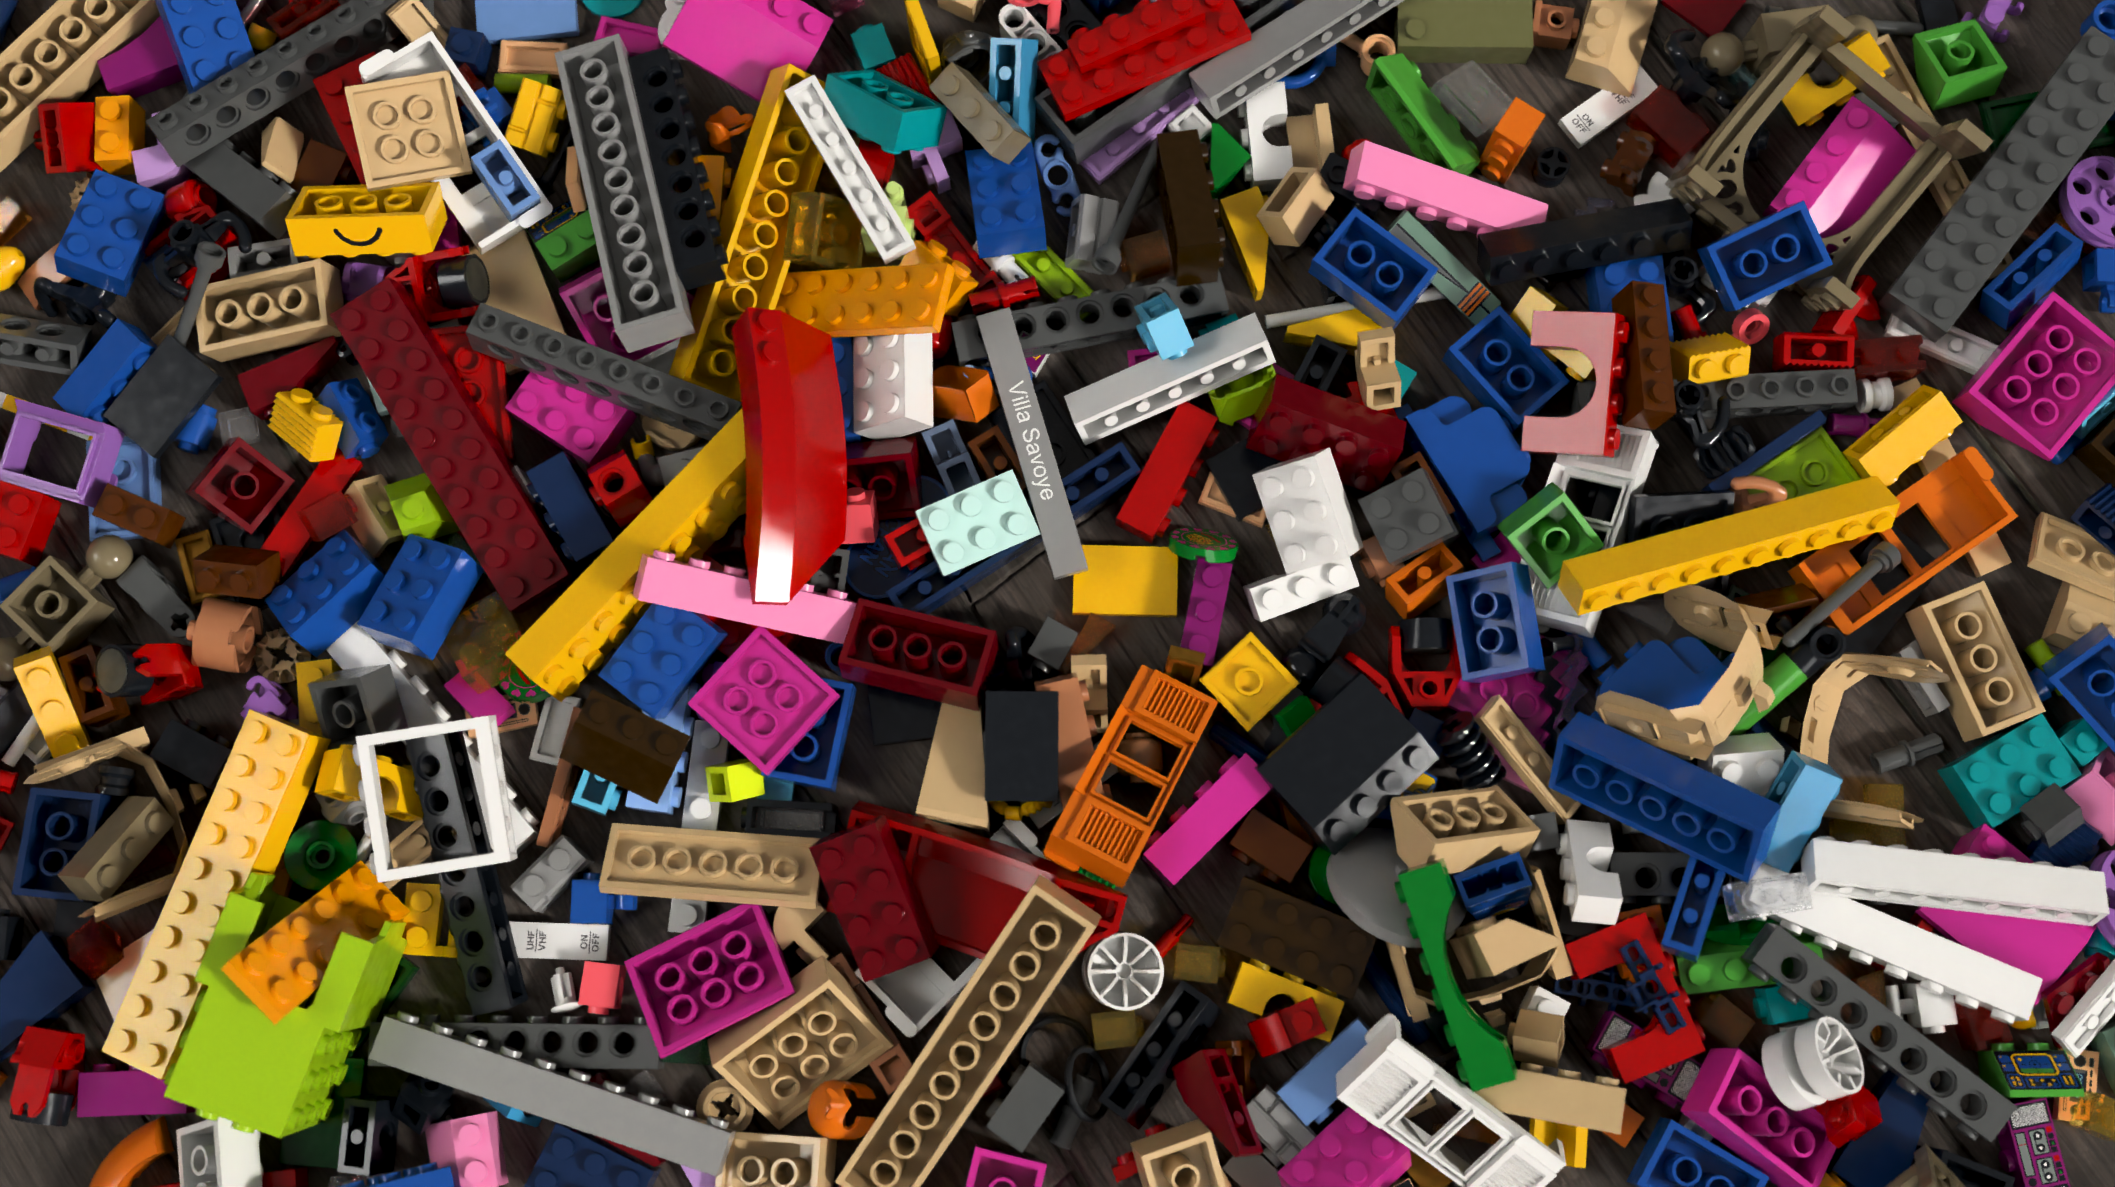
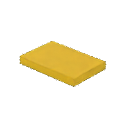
[904,0,942,98]
[1072,545,1178,617]

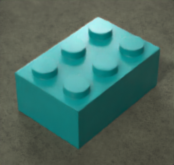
[824,69,947,154]
[1937,713,2082,829]

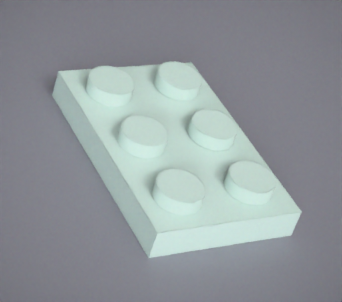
[914,469,1041,577]

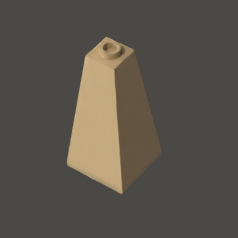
[916,703,991,831]

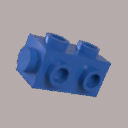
[316,378,389,459]

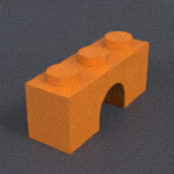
[1477,97,1545,184]

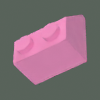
[2061,746,2115,846]
[425,1111,508,1187]

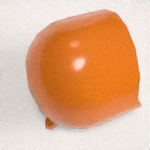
[807,1079,876,1140]

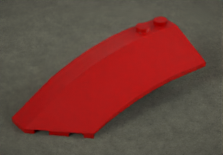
[732,307,847,606]
[826,800,1128,960]

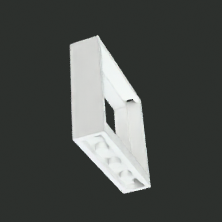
[353,715,518,883]

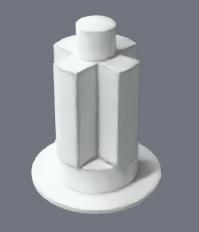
[550,967,582,1013]

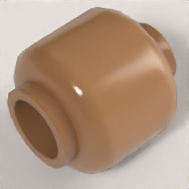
[1117,732,1163,784]

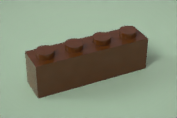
[1611,280,1676,430]

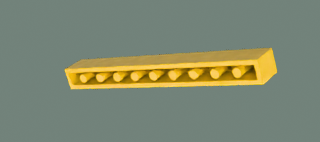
[1558,475,1900,615]

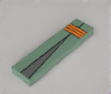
[1386,209,1502,326]

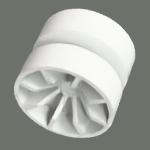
[1082,932,1164,1010]
[1762,1016,1864,1111]

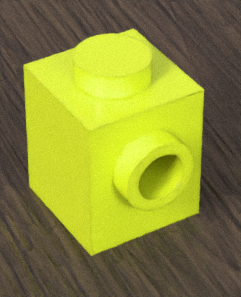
[705,759,765,802]

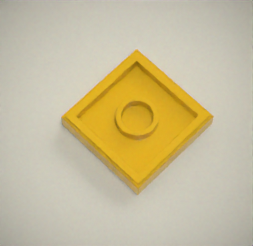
[1199,631,1300,732]

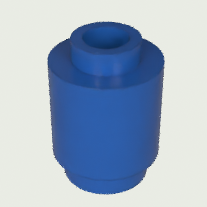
[174,404,218,455]

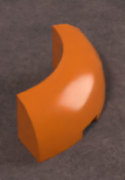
[88,1116,174,1187]

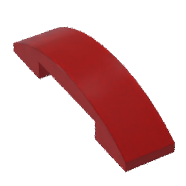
[907,191,1003,314]

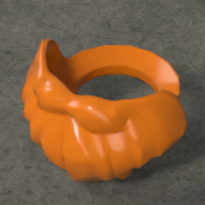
[705,105,755,153]

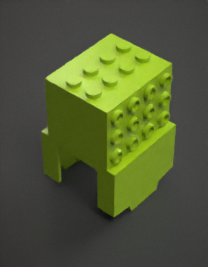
[164,872,407,1138]

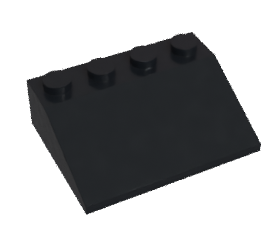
[1255,672,1439,855]

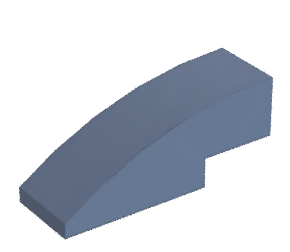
[920,419,981,496]

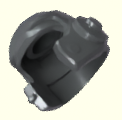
[941,30,993,93]

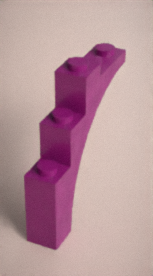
[97,16,184,99]

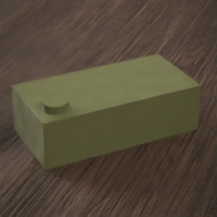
[1392,0,1533,64]

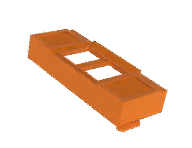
[1787,447,2018,637]
[1043,664,1218,889]

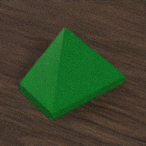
[1210,123,1251,198]

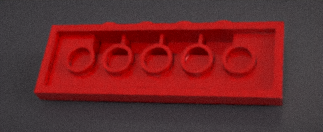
[1037,0,1252,122]

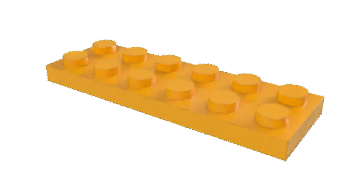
[775,262,955,338]
[221,860,410,1025]

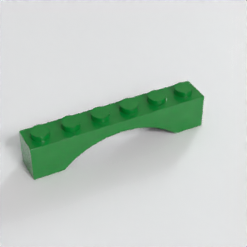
[1394,858,1518,1092]

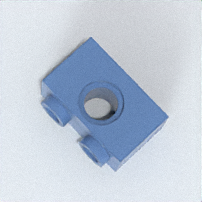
[471,139,541,222]

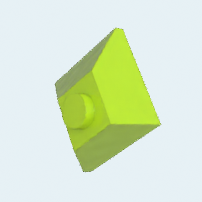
[384,473,460,542]

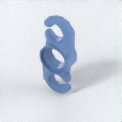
[1033,134,1081,217]

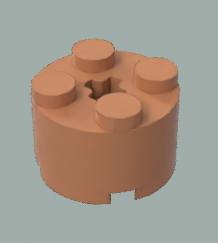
[186,597,263,673]

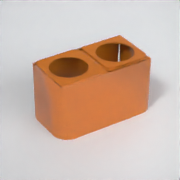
[933,365,999,423]

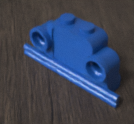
[1395,396,1531,563]
[1589,637,1735,739]

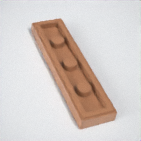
[536,707,582,848]

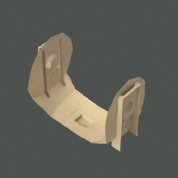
[1595,585,1782,761]
[1779,652,1950,830]
[23,726,207,922]
[1385,857,1573,1028]

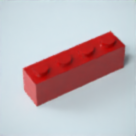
[1115,401,1220,544]

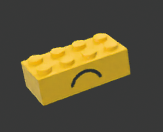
[285,182,448,259]

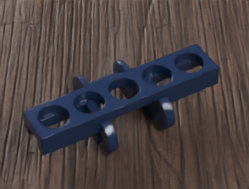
[1618,939,1687,1035]
[1552,965,1650,1011]

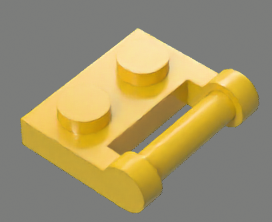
[402,882,458,958]

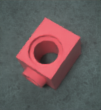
[578,961,626,1015]

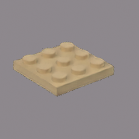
[344,70,472,192]

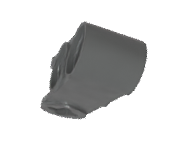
[116,555,200,643]

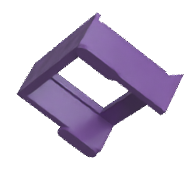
[0,398,125,508]

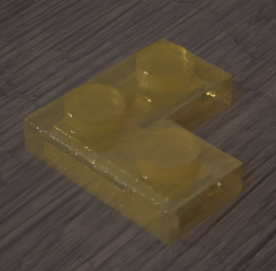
[1829,784,1906,847]

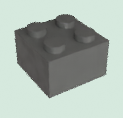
[1358,468,1459,566]
[308,664,408,750]
[985,1061,1065,1153]

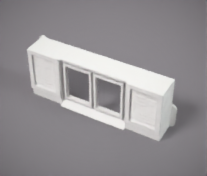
[359,31,553,255]
[1520,424,1659,638]
[855,820,1050,1037]
[1336,1014,1566,1187]

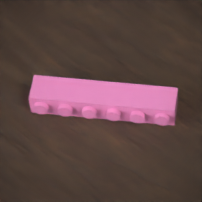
[1343,140,1549,238]
[633,549,857,644]

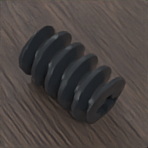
[1435,711,1507,790]

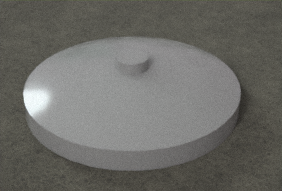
[1326,827,1467,948]

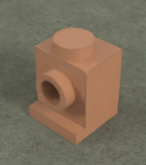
[1533,0,1580,50]
[1353,535,1405,589]

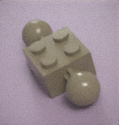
[1700,5,1878,79]
[0,535,134,682]

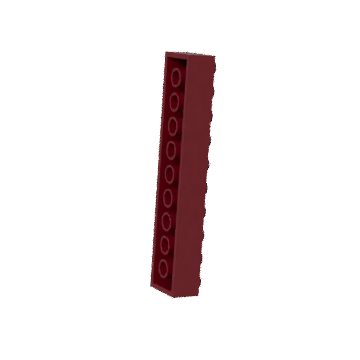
[330,277,580,613]

